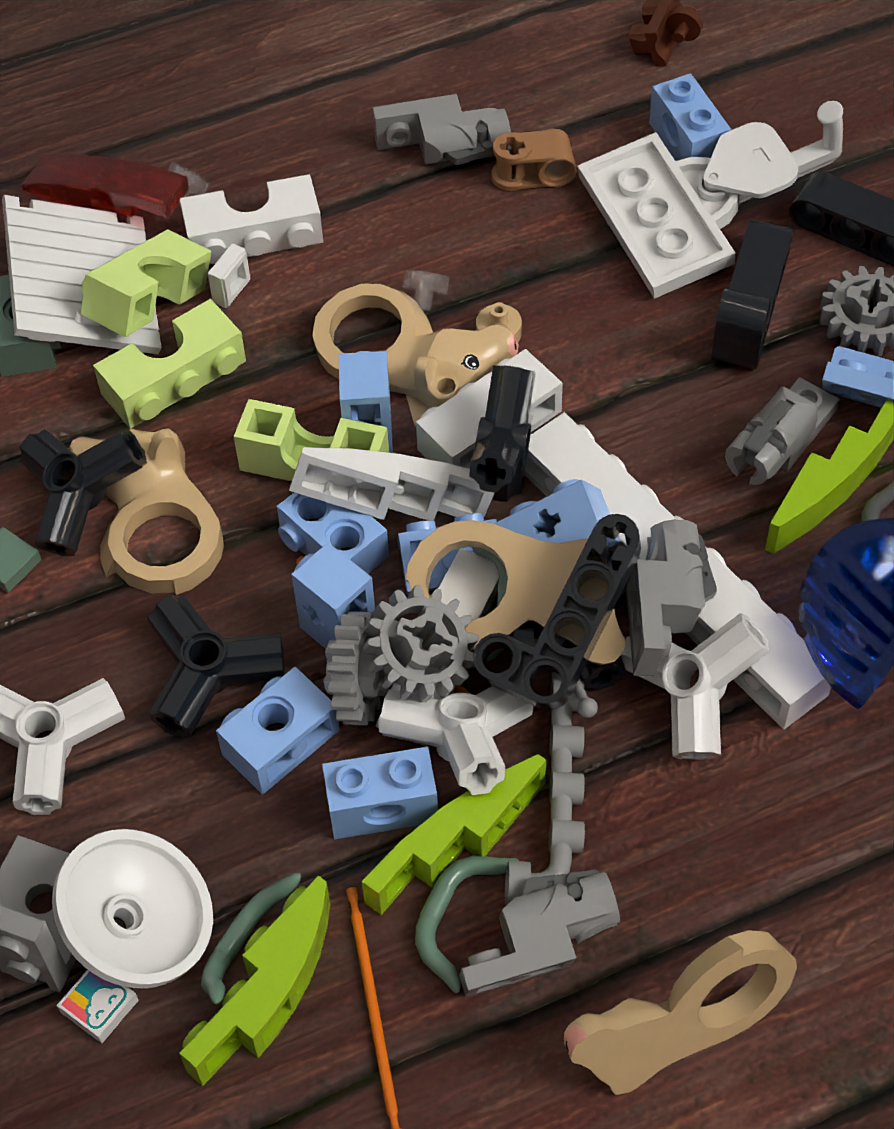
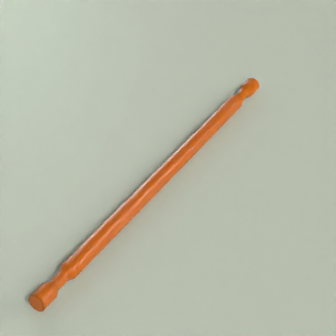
[346,887,401,1129]

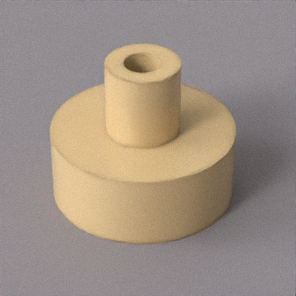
[476,303,522,342]

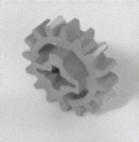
[820,266,894,357]
[362,585,479,702]
[324,611,390,725]

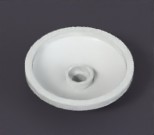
[52,829,213,988]

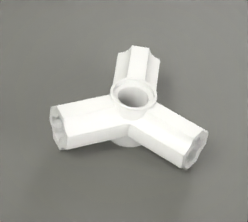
[621,613,770,760]
[0,678,125,815]
[379,686,533,795]

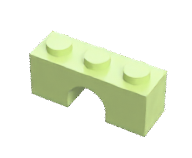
[81,229,212,337]
[93,299,246,429]
[234,399,389,481]

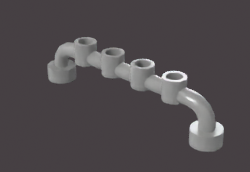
[505,627,585,905]

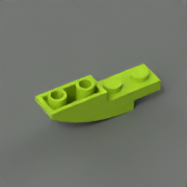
[179,875,330,1086]

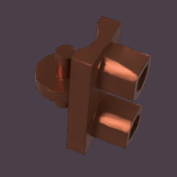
[629,0,703,66]

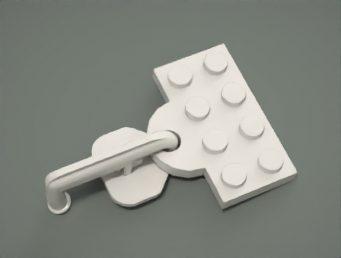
[578,101,843,299]

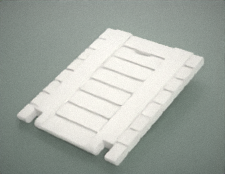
[2,195,161,354]

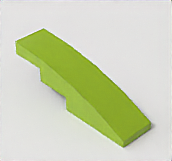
[765,399,894,554]
[362,754,546,916]

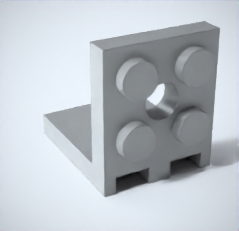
[0,835,77,993]

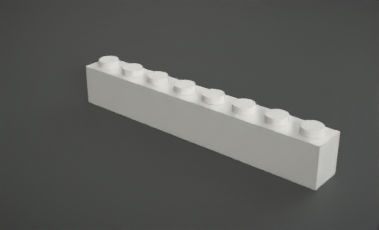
[524,412,836,730]

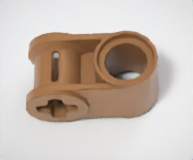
[491,128,577,191]

